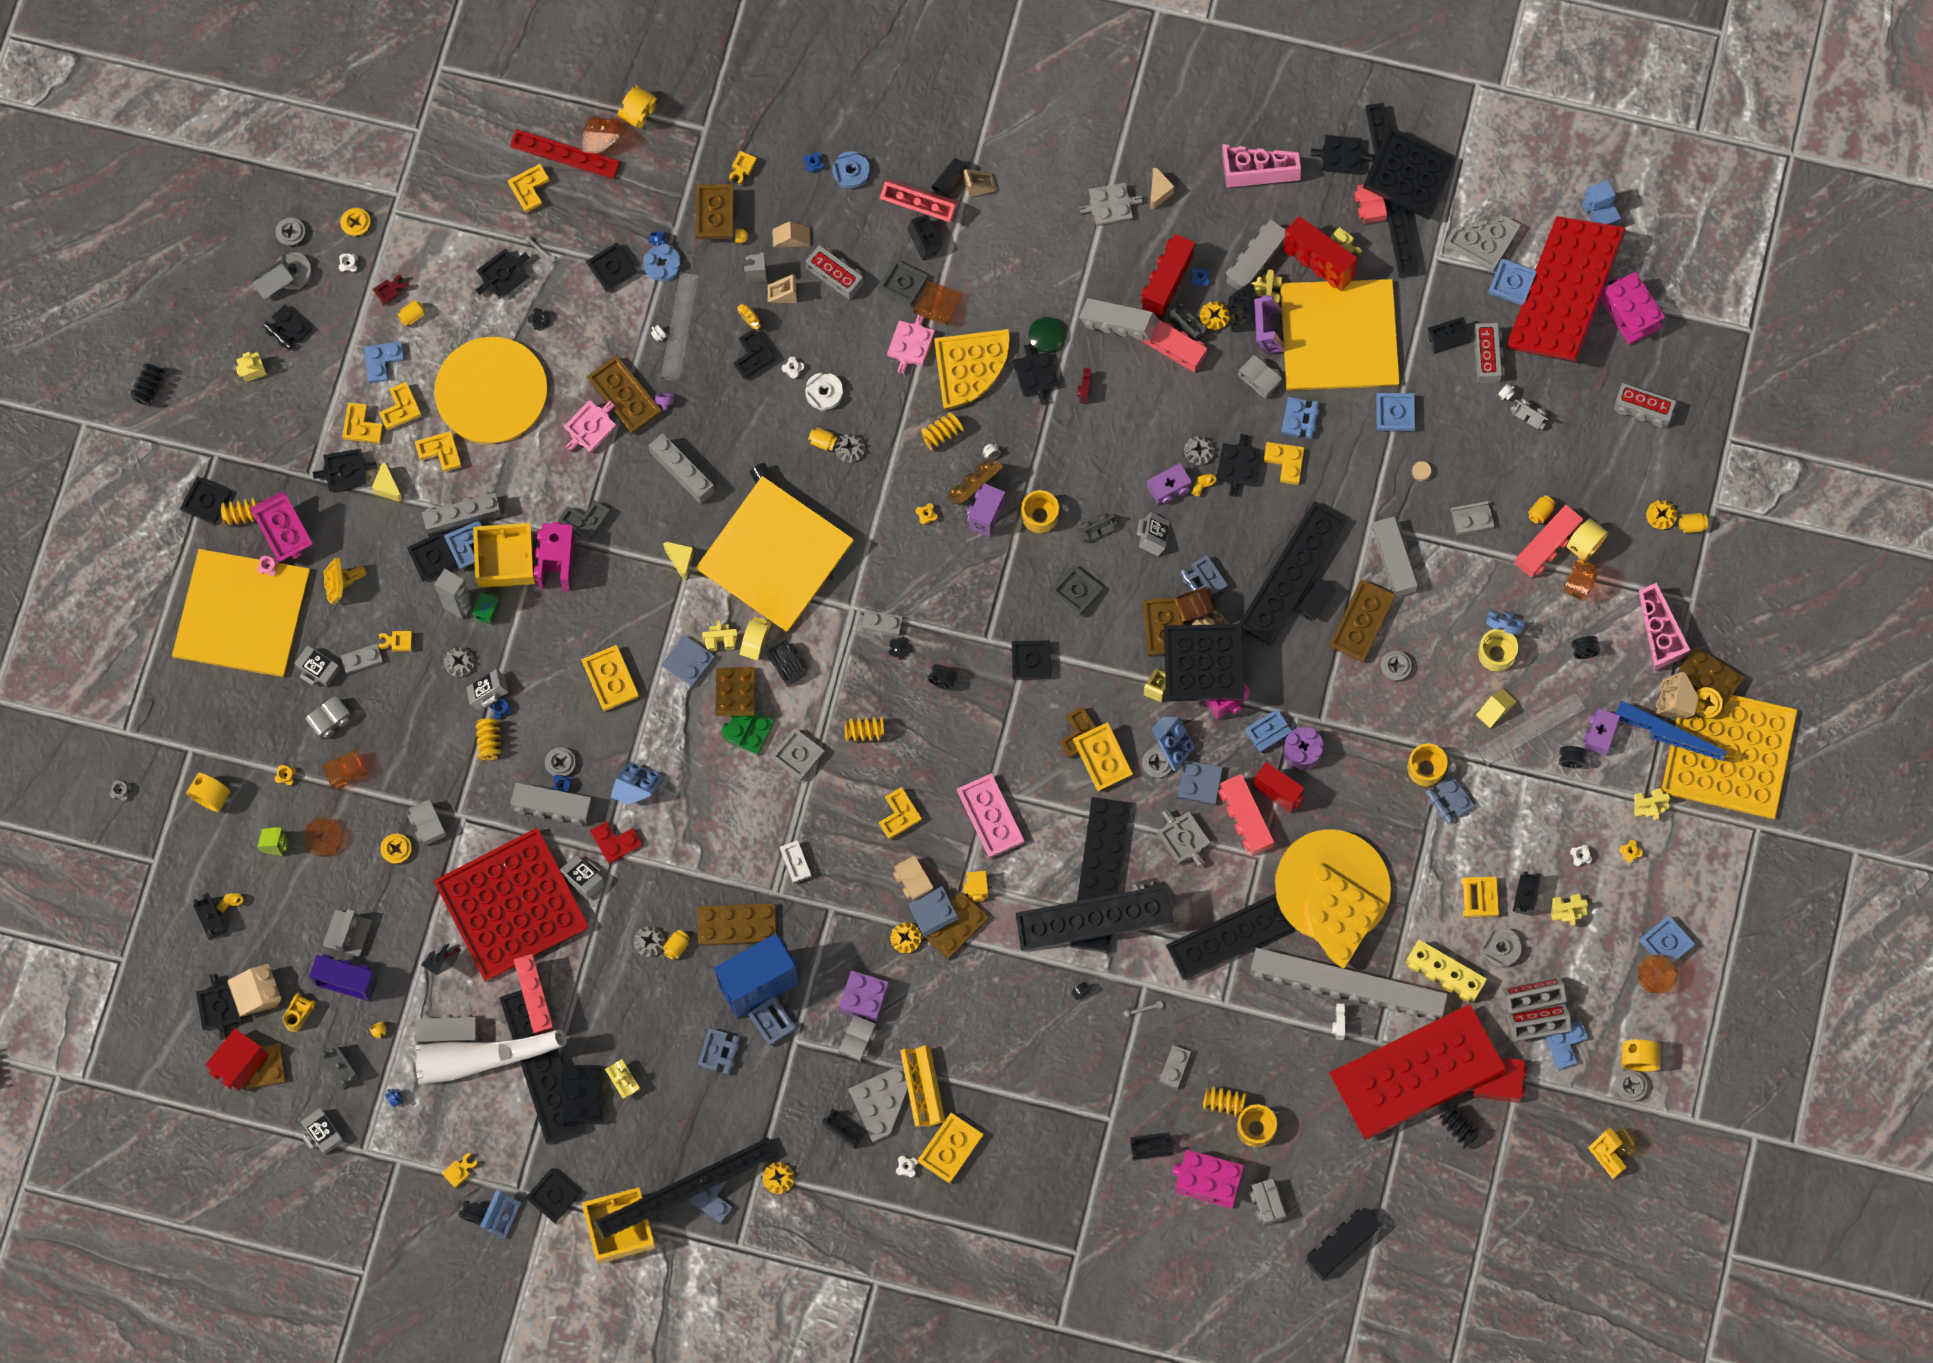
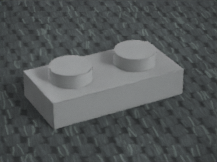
[861,609,903,636]
[340,644,383,675]
[1159,1045,1191,1089]

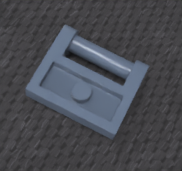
[748,995,799,1047]

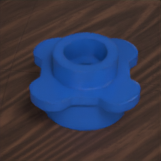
[803,152,824,172]
[648,231,667,246]
[1191,268,1210,286]
[490,697,512,719]
[551,775,572,793]
[385,1088,404,1107]

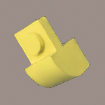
[740,617,772,660]

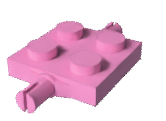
[887,314,935,374]
[564,400,617,453]

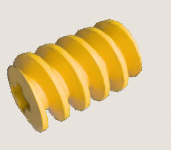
[921,412,964,451]
[221,497,260,526]
[845,716,884,742]
[476,718,502,761]
[1203,1085,1246,1117]

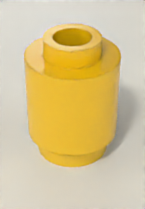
[397,300,426,327]
[808,427,838,451]
[1528,495,1556,524]
[1679,513,1708,533]
[663,930,690,960]

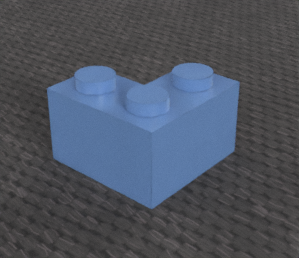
[1582,180,1621,226]

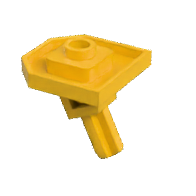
[323,558,366,604]

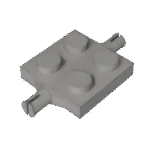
[1079,183,1142,226]
[1156,809,1210,867]

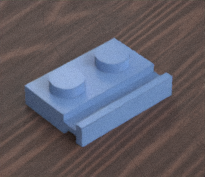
[1245,709,1292,753]
[480,1190,521,1239]

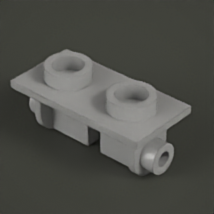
[1510,398,1550,430]

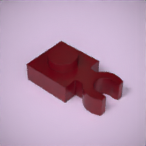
[373,275,408,306]
[1077,368,1091,404]

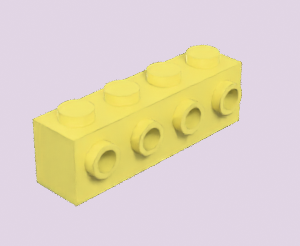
[1406,940,1487,1003]

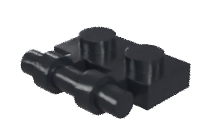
[262,304,312,351]

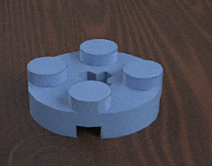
[832,151,870,189]
[643,244,681,282]
[1486,610,1526,634]

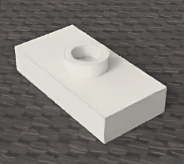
[780,840,811,884]

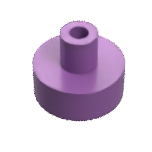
[655,392,674,410]

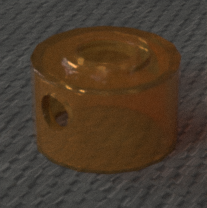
[1563,558,1599,601]

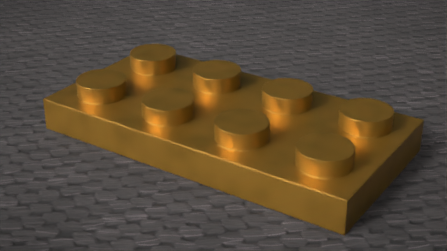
[587,355,662,434]
[1329,579,1395,663]
[697,903,776,946]

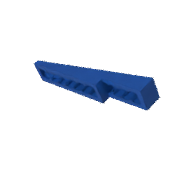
[1616,700,1726,762]

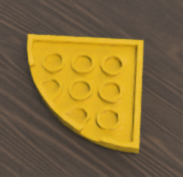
[934,329,1009,411]
[1306,863,1384,969]

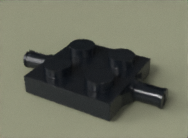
[1310,135,1374,174]
[475,248,530,300]
[1013,344,1060,405]
[1216,434,1261,496]
[313,449,378,492]
[196,974,242,1040]

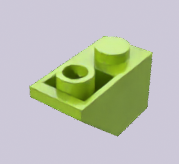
[257,827,289,856]

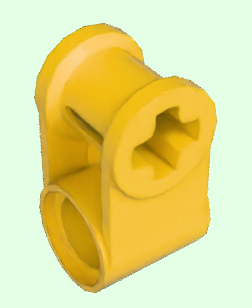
[283,992,316,1032]

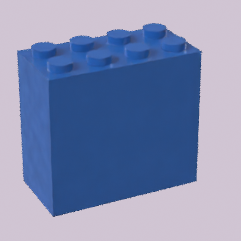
[714,933,800,1019]

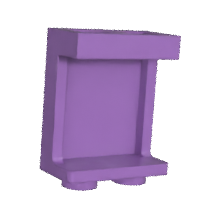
[1254,295,1285,354]

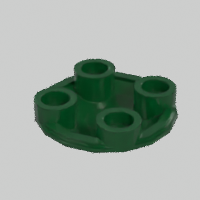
[1029,317,1066,352]

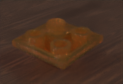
[582,116,625,153]

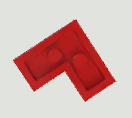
[590,821,643,864]

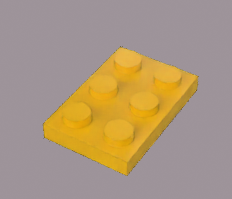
[581,645,639,712]
[1073,722,1132,791]
[917,1113,983,1184]

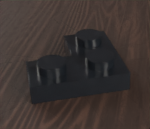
[733,329,775,380]

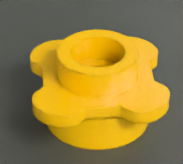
[916,503,937,524]
[275,765,296,786]
[1619,840,1643,863]

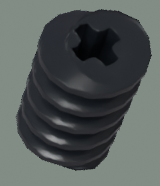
[130,363,165,406]
[1437,1104,1480,1149]

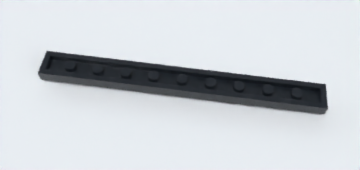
[1365,103,1418,278]
[594,1137,778,1240]

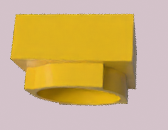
[473,523,535,588]
[582,1187,656,1264]

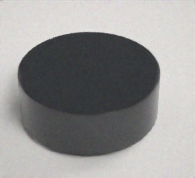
[1071,982,1091,1000]

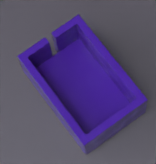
[309,954,377,1002]

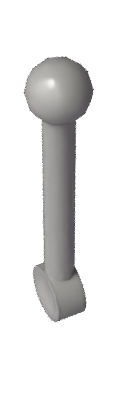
[525,236,555,264]
[1123,1001,1163,1017]

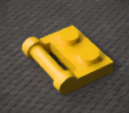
[1461,877,1499,918]

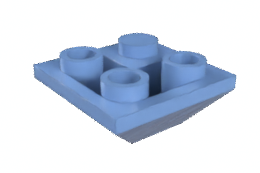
[1152,716,1195,771]
[611,762,665,805]

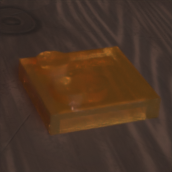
[914,281,962,326]

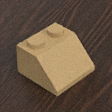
[227,964,281,1017]

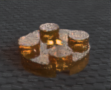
[303,818,343,857]
[1638,954,1679,993]

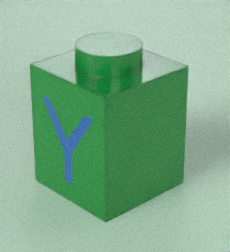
[472,593,501,625]

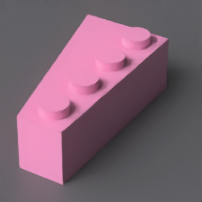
[1222,144,1301,188]
[1639,583,1690,671]

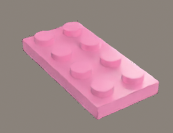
[957,773,1024,859]

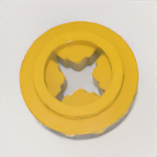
[340,208,371,237]
[1200,301,1230,330]
[738,304,761,330]
[1646,500,1677,530]
[1695,687,1723,718]
[380,833,412,864]
[890,922,921,953]
[763,1162,794,1194]

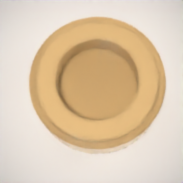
[1412,461,1431,481]

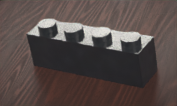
[1306,1207,1381,1281]

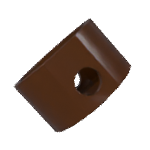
[1174,587,1218,621]

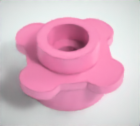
[257,556,279,576]

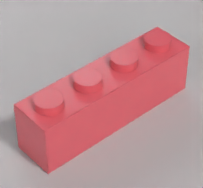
[880,178,959,222]
[1140,314,1207,373]
[1515,505,1583,578]
[1218,774,1274,856]
[513,954,554,1036]

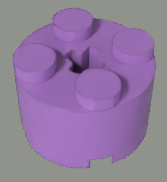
[1284,727,1323,771]

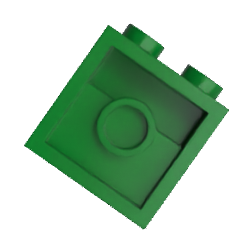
[721,710,774,756]

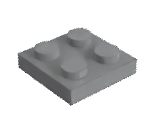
[770,728,825,782]

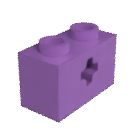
[1147,463,1191,505]
[1583,709,1620,756]

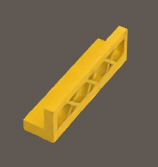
[900,1045,945,1127]

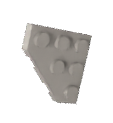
[1444,216,1521,272]
[848,1065,908,1143]

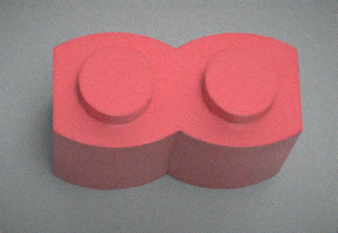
[1354,184,1387,224]

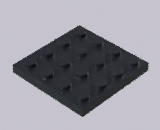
[1362,126,1456,220]
[1164,624,1244,701]

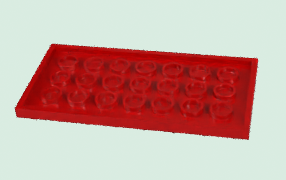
[1506,216,1626,361]

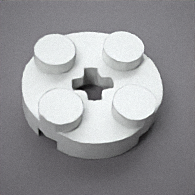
[805,373,843,411]

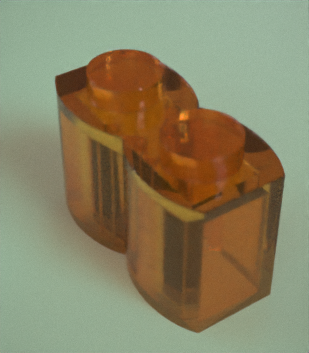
[322,750,368,789]

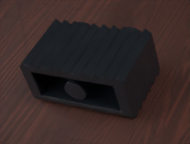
[767,640,808,687]

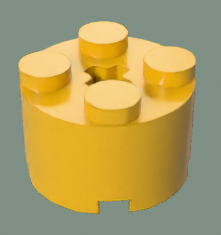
[617,84,657,129]

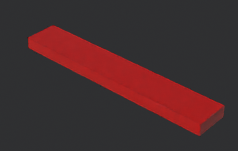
[510,129,621,180]

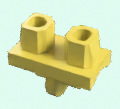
[1251,269,1282,303]
[702,620,738,652]
[1634,788,1670,821]
[1551,894,1588,926]
[605,1059,640,1100]

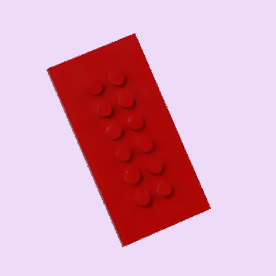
[1329,1004,1506,1141]

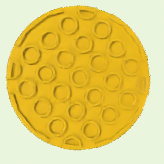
[434,337,548,444]
[1275,829,1391,939]

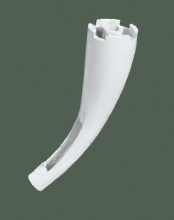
[415,1029,567,1084]

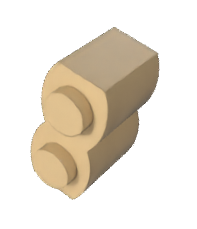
[893,855,934,901]

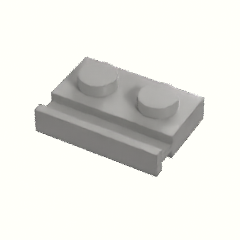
[1451,501,1494,536]

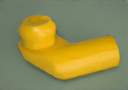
[1191,474,1217,497]
[216,893,244,914]

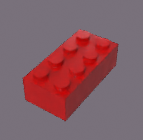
[1283,216,1358,291]
[1140,234,1195,319]

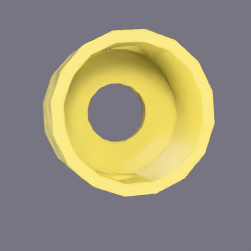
[1567,518,1609,562]
[1478,629,1518,672]

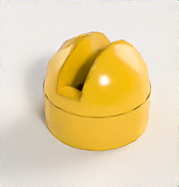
[735,228,748,244]
[369,1021,387,1038]

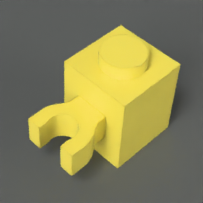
[1330,227,1362,256]
[235,352,267,383]

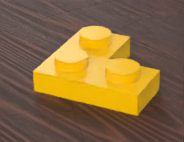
[508,164,549,213]
[379,382,422,431]
[342,402,383,444]
[415,431,461,473]
[1264,442,1304,485]
[879,787,922,840]
[1588,1127,1627,1179]

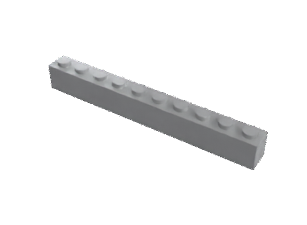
[1250,948,1447,1021]

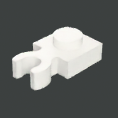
[1332,1004,1345,1040]

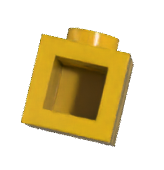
[963,871,988,902]

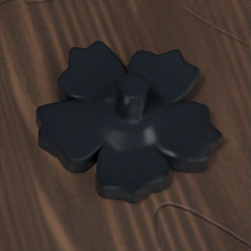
[527,307,550,330]
[888,637,912,660]

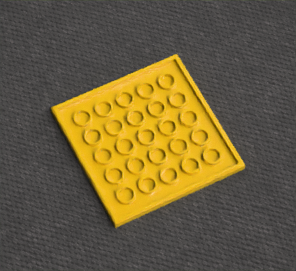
[1280,279,1399,391]
[696,476,854,633]
[172,549,310,677]
[1661,691,1798,820]

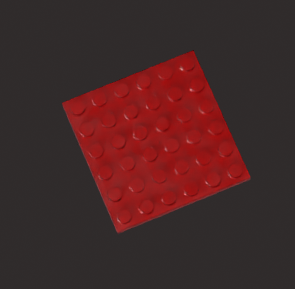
[433,827,590,982]

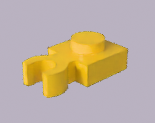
[729,151,757,186]
[378,631,412,652]
[442,1153,478,1189]

